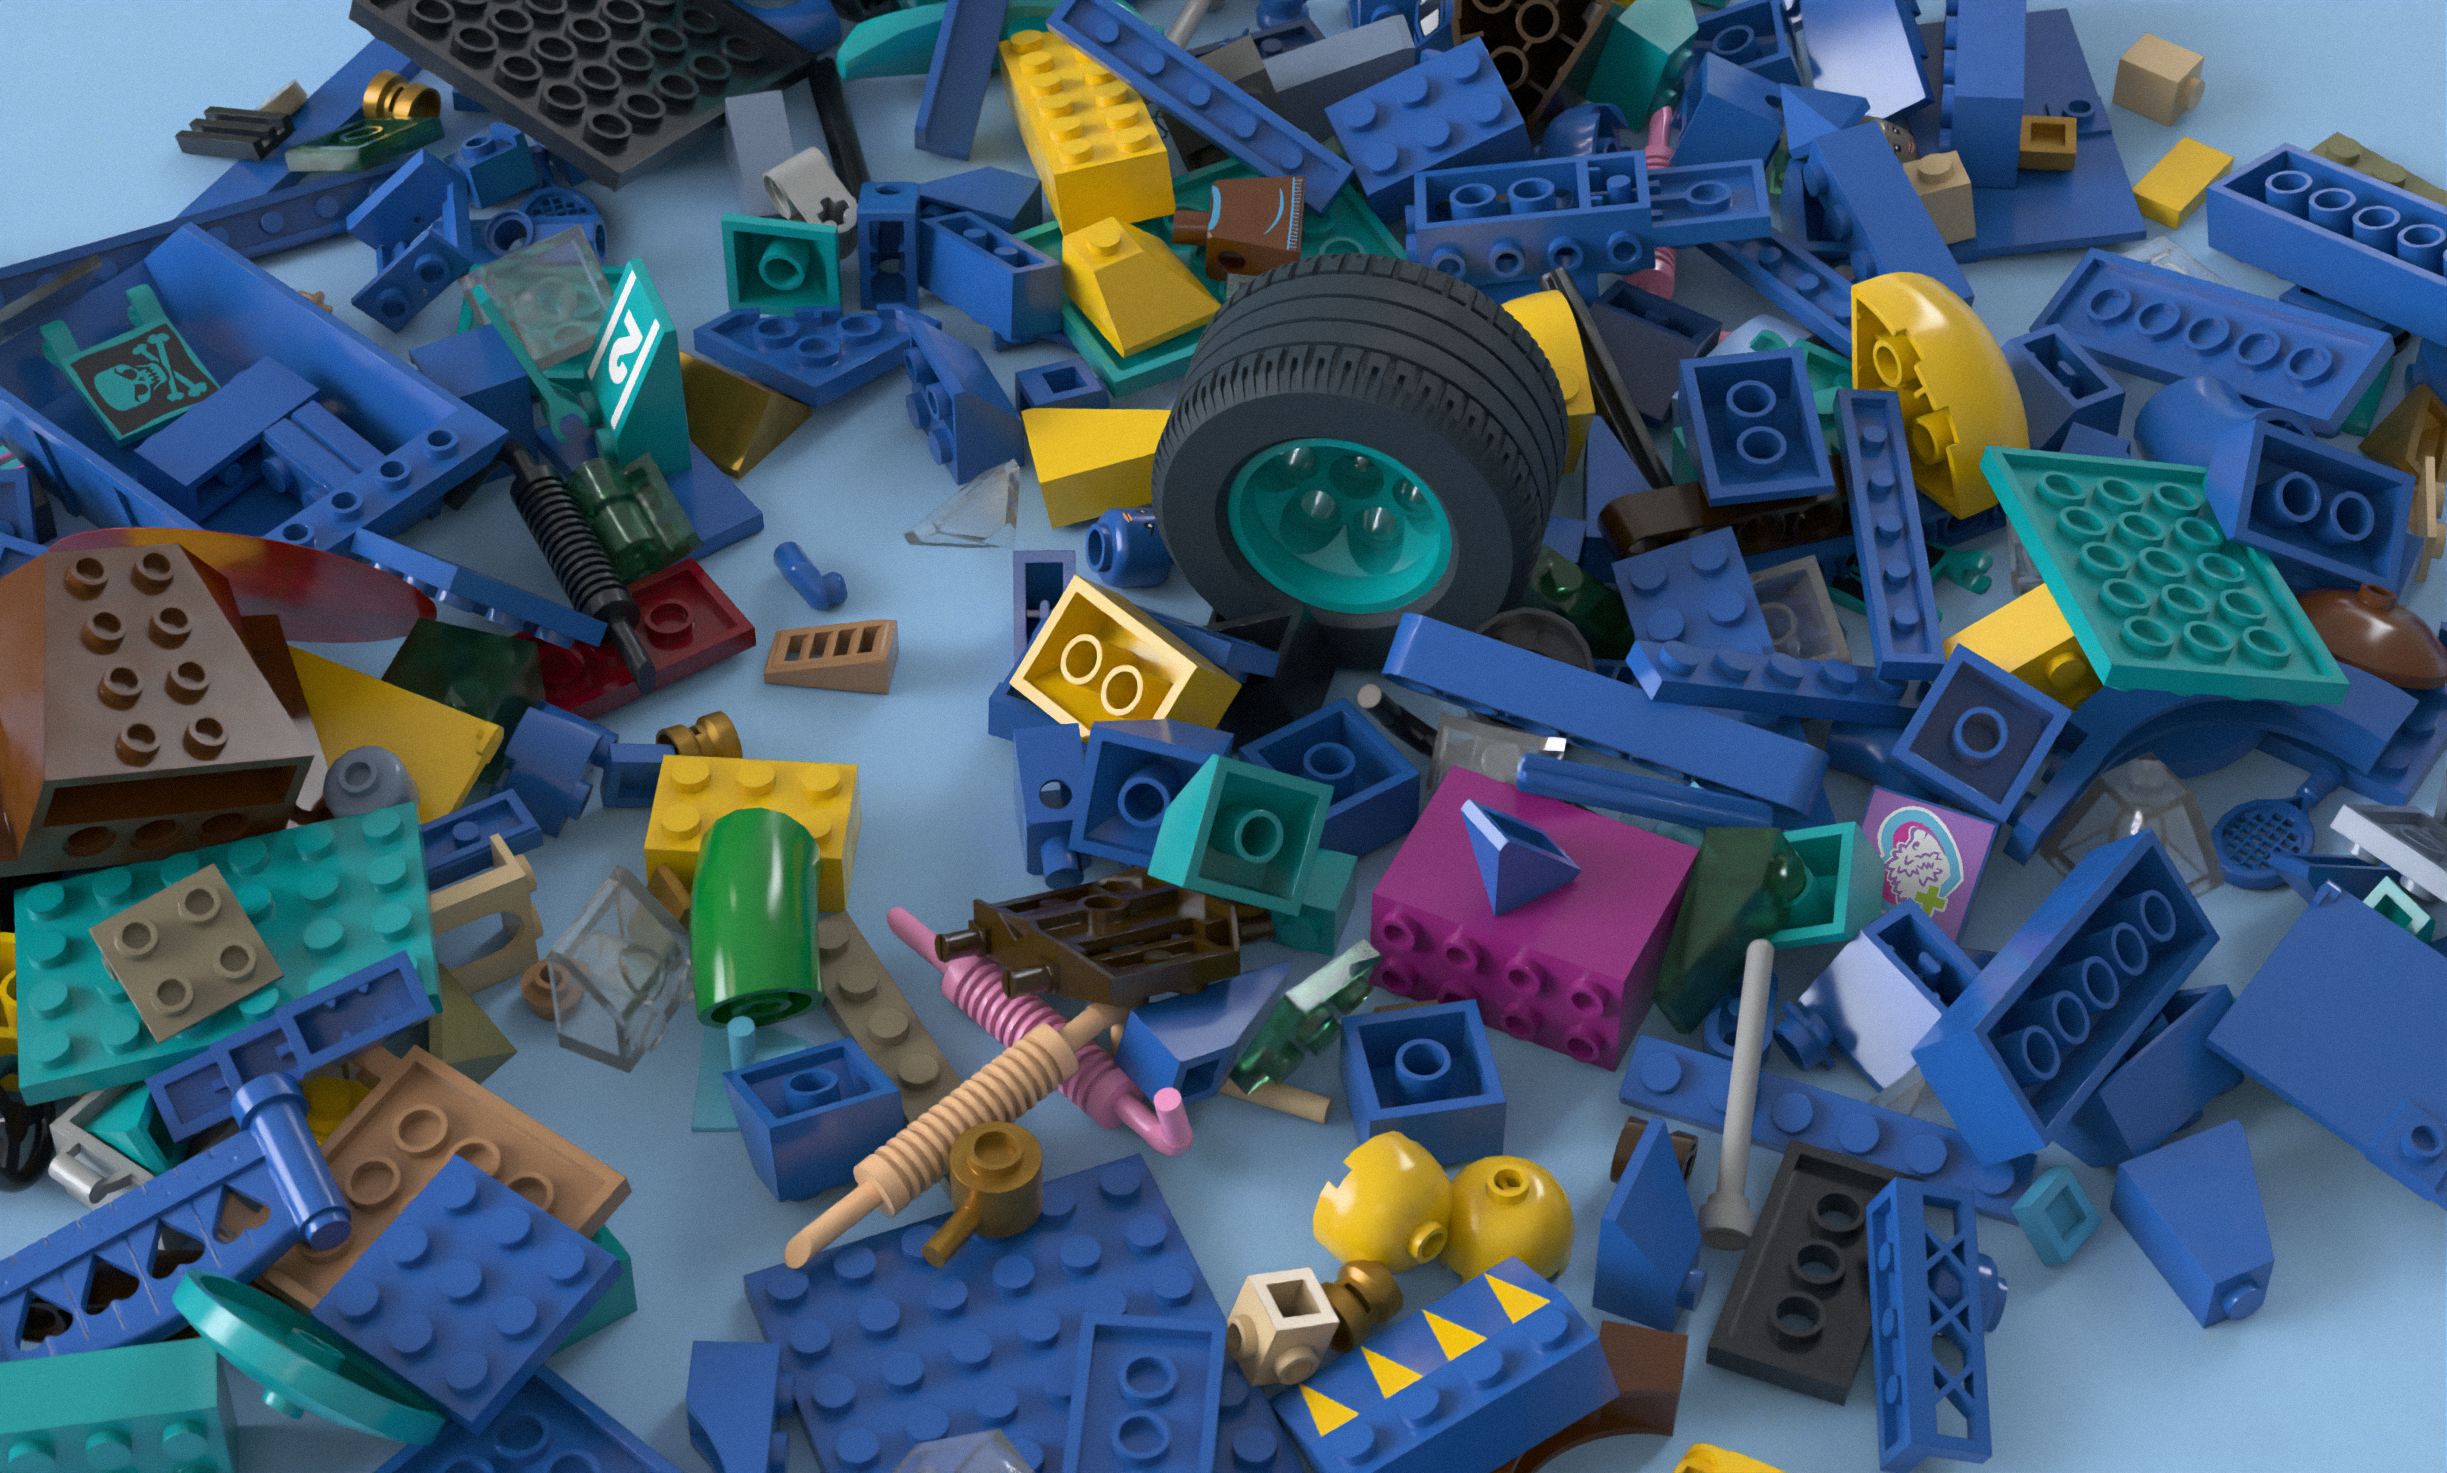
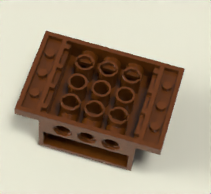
[0,543,335,877]

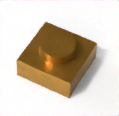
[2018,115,2077,171]

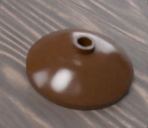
[2292,583,2447,689]

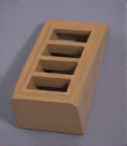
[764,619,899,694]

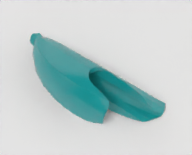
[836,0,1164,82]

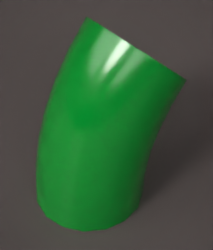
[689,807,826,1029]

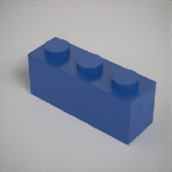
[919,211,1063,343]
[134,355,321,524]

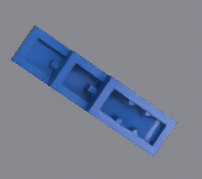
[145,950,436,1147]

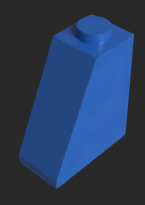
[2109,1118,2275,1329]

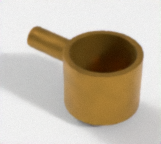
[921,1121,1043,1268]

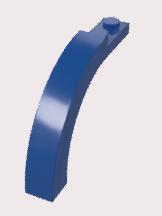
[2002,661,2419,867]

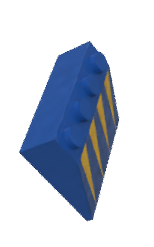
[1268,1255,1620,1473]

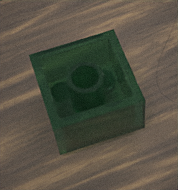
[381,618,546,785]

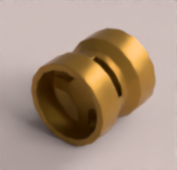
[363,70,441,140]
[655,711,743,759]
[1320,1260,1403,1354]

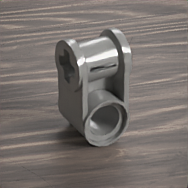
[762,147,858,260]

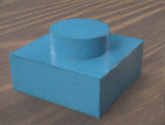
[2011,1165,2102,1265]

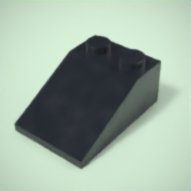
[1202,604,1340,752]

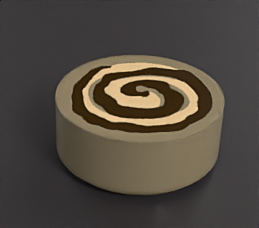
[255,79,308,116]

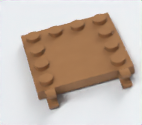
[218,1045,632,1319]

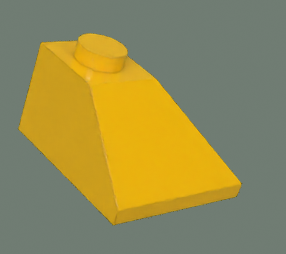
[1062,216,1221,359]

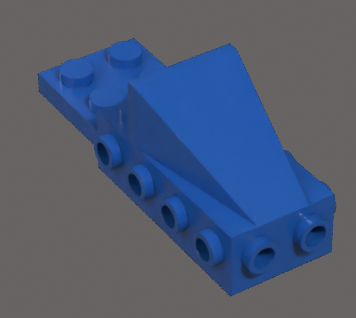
[1405,149,1772,308]

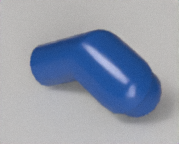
[773,541,848,611]

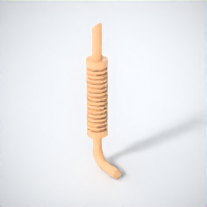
[784,1002,1137,1269]

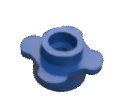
[1773,1001,1835,1072]

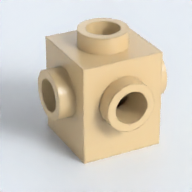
[1226,1267,1340,1387]

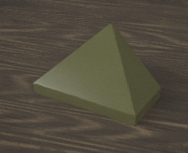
[429,963,518,1085]

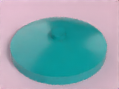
[171,1268,449,1446]

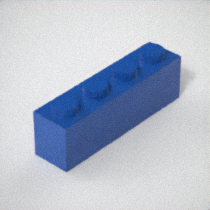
[1803,120,1975,307]

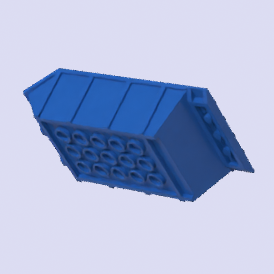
[0,221,510,561]

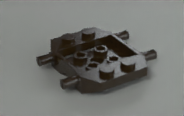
[934,866,1275,1008]

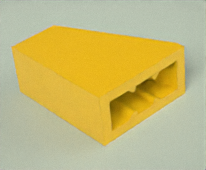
[1021,408,1171,529]

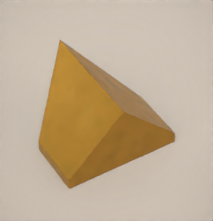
[679,350,812,480]

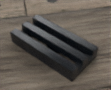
[175,106,295,161]

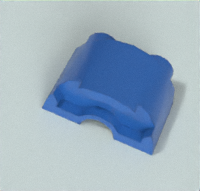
[488,699,619,838]

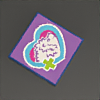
[1859,784,2001,947]

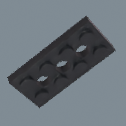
[1706,1139,1925,1406]

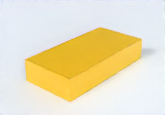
[2132,136,2234,230]

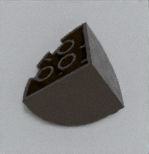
[1450,0,1628,148]

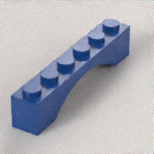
[686,1341,796,1473]

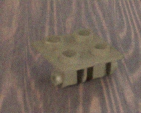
[88,863,284,1045]

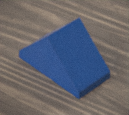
[1013,550,1076,665]

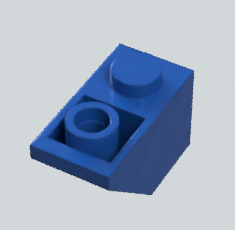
[919,166,1043,235]

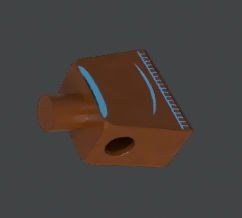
[1173,176,1306,285]

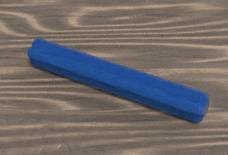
[1516,753,1773,838]

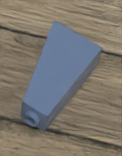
[1262,14,1415,146]

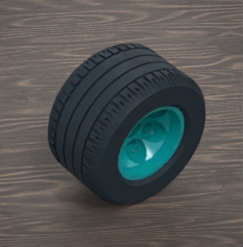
[1151,253,1569,670]

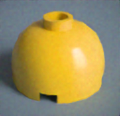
[1313,1131,1453,1276]
[1437,1155,1575,1285]

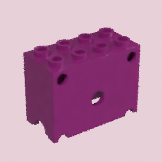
[1368,765,1699,1072]

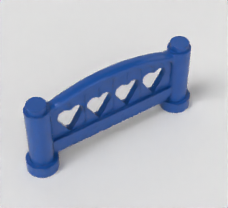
[0,1072,351,1363]

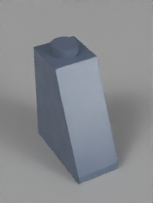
[724,90,795,220]

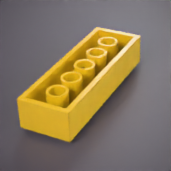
[998,30,1176,236]

